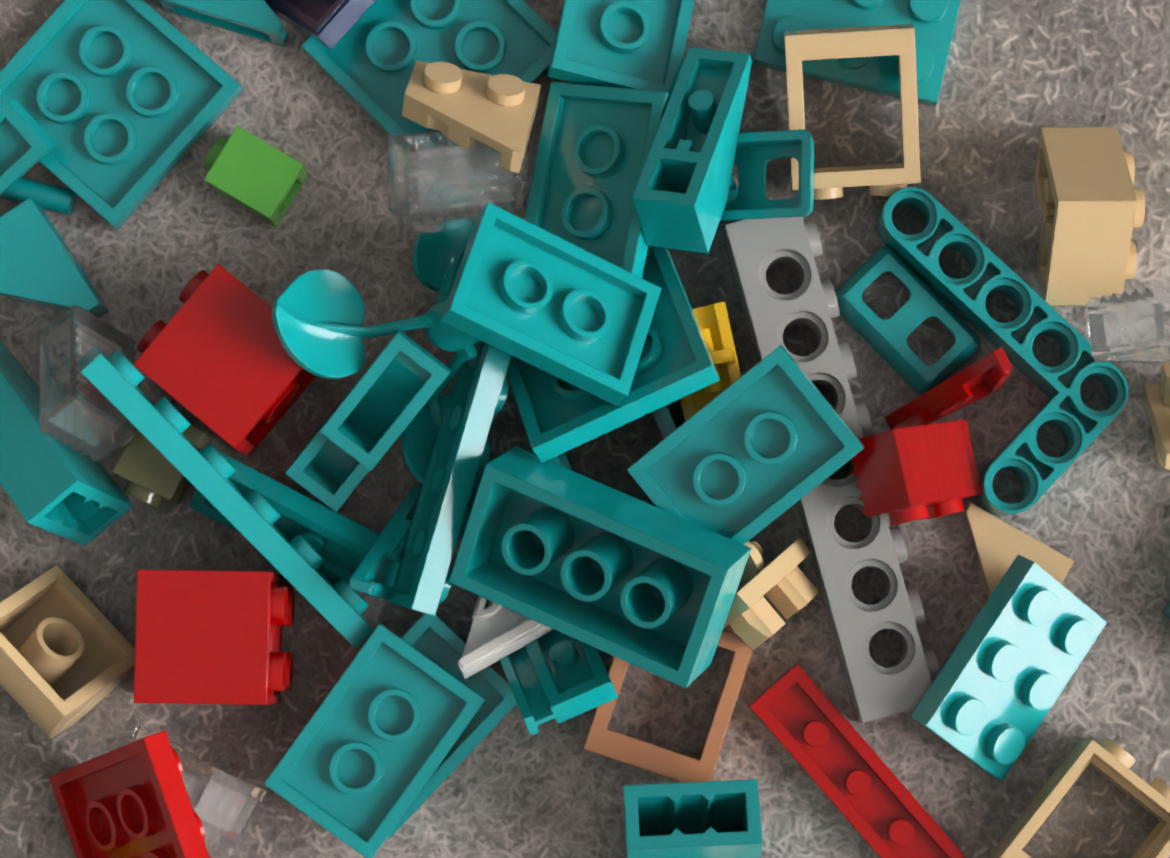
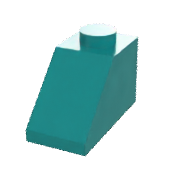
[0,198,109,318]

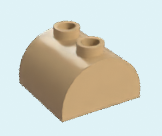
[0,565,135,738]

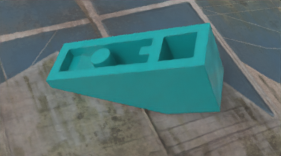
[632,47,752,254]

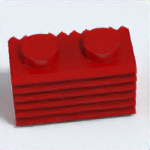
[850,419,983,526]

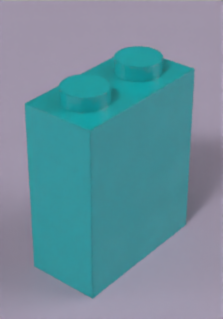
[623,779,763,858]

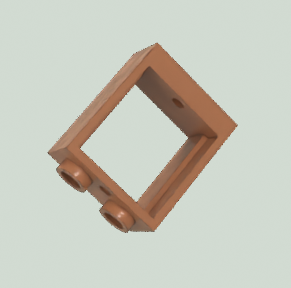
[583,625,753,783]

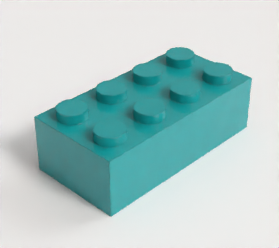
[449,446,752,688]

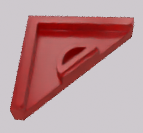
[885,347,1013,430]

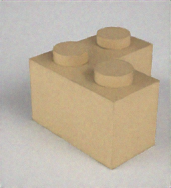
[1035,127,1145,306]

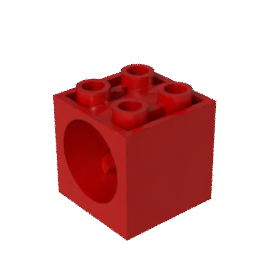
[133,264,317,457]
[134,570,295,705]

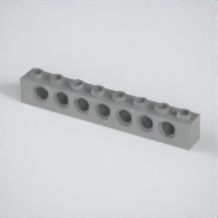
[722,217,941,723]

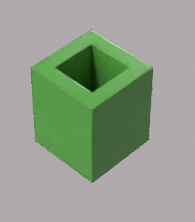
[204,126,309,228]

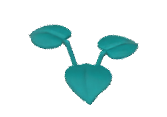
[272,210,489,504]

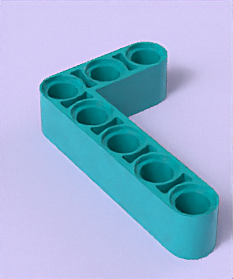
[876,187,1129,517]

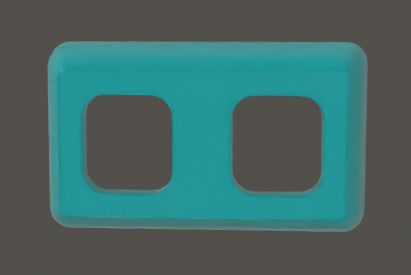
[720,129,814,221]
[835,246,981,395]

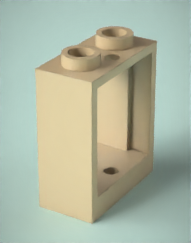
[785,23,921,200]
[987,737,1170,858]

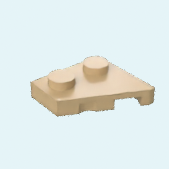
[402,60,541,173]

